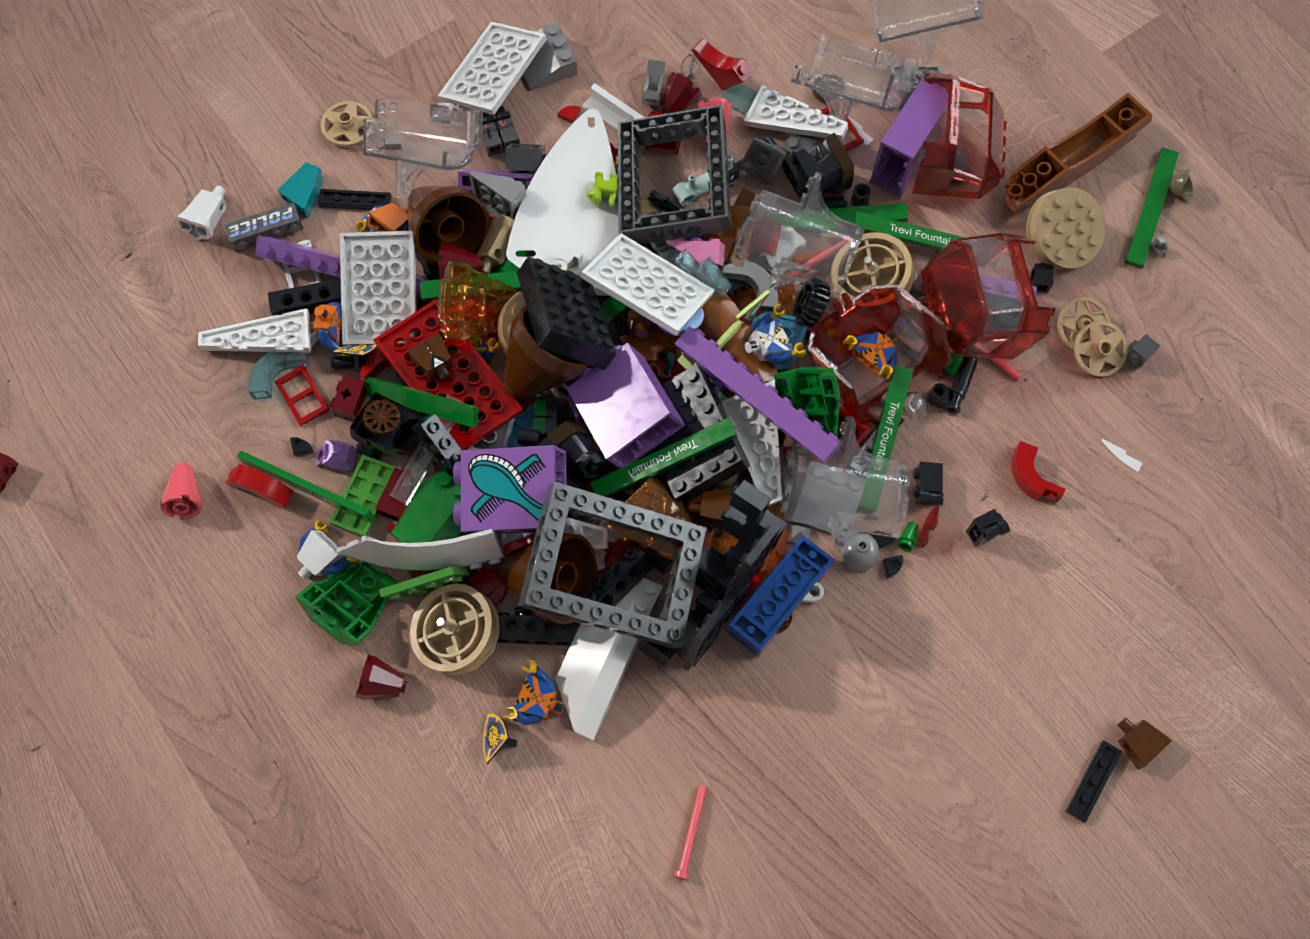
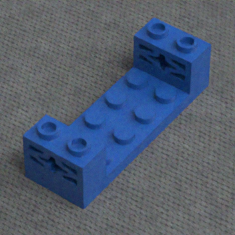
[727,535,835,657]

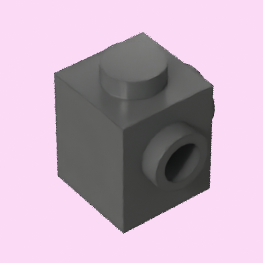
[1127,334,1160,368]

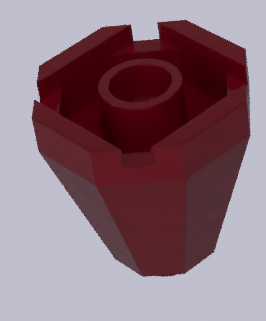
[660,72,702,114]
[438,244,484,280]
[355,655,407,700]

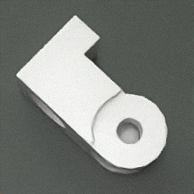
[551,244,583,271]

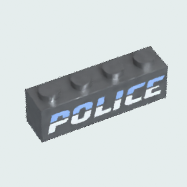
[224,202,304,251]

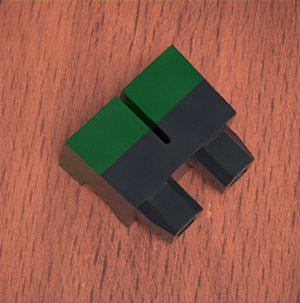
[533,400,569,441]

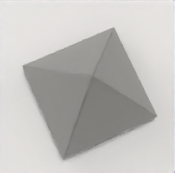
[788,524,811,544]

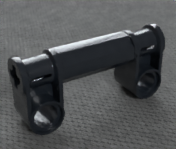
[926,336,983,414]

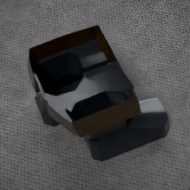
[782,132,854,202]
[350,392,429,462]
[536,421,616,490]

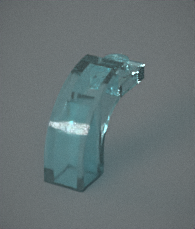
[248,352,309,400]

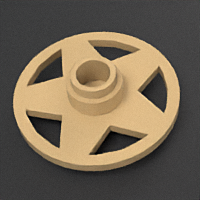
[321,101,373,147]
[1057,297,1111,350]
[1074,321,1128,377]

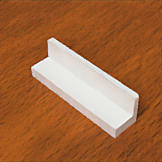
[583,83,644,131]

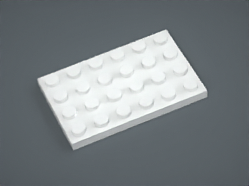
[438,22,547,115]
[340,231,417,345]
[580,233,714,336]

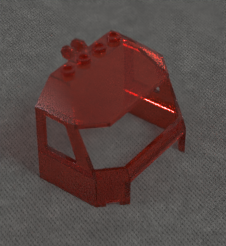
[912,72,1007,199]

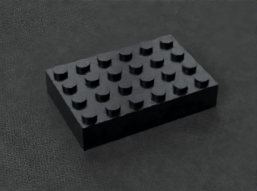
[517,256,617,370]
[653,364,751,504]

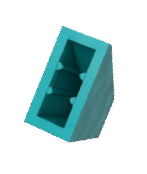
[278,162,324,218]

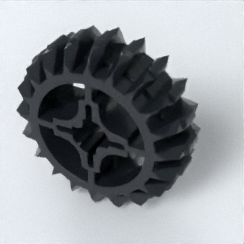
[793,277,831,328]

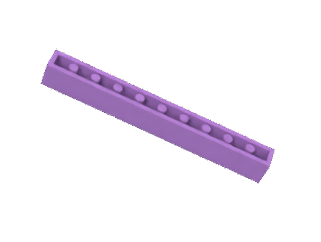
[255,236,438,297]
[675,326,840,465]

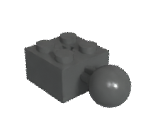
[506,143,547,174]

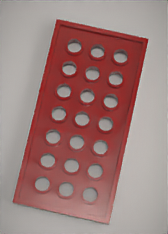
[373,299,523,450]

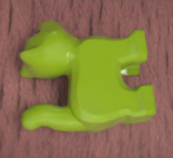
[587,172,618,208]

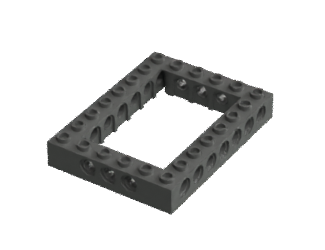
[618,104,732,244]
[518,481,706,648]

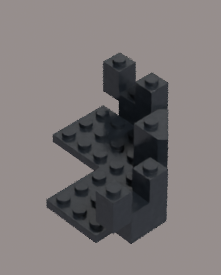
[638,480,787,671]

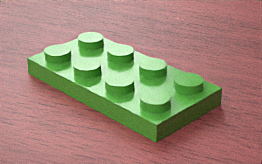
[329,455,398,536]
[379,566,470,601]

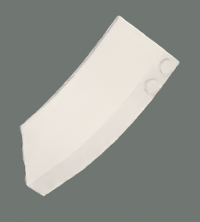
[337,529,506,571]
[555,578,663,741]

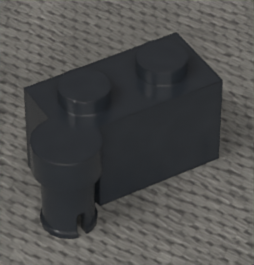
[913,461,944,506]
[966,509,1010,547]

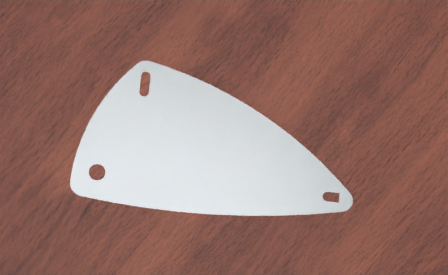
[506,109,619,296]

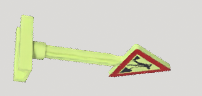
[677,290,770,383]

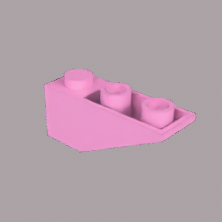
[667,238,725,267]

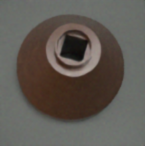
[408,186,489,267]
[503,306,589,400]
[496,532,598,624]

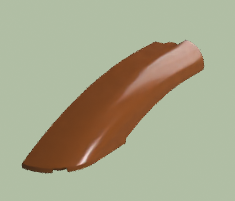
[1005,93,1153,214]
[688,265,783,399]

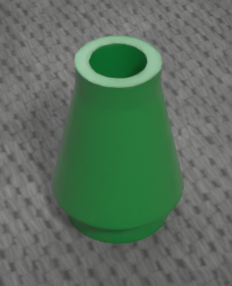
[897,522,919,552]

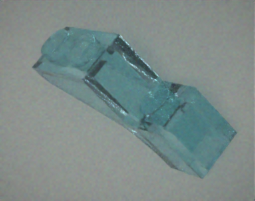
[668,248,732,298]

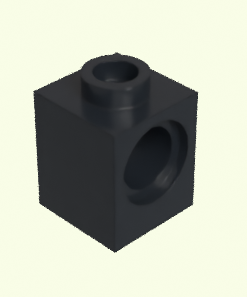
[1030,263,1054,293]

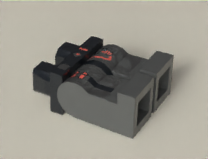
[479,106,520,157]

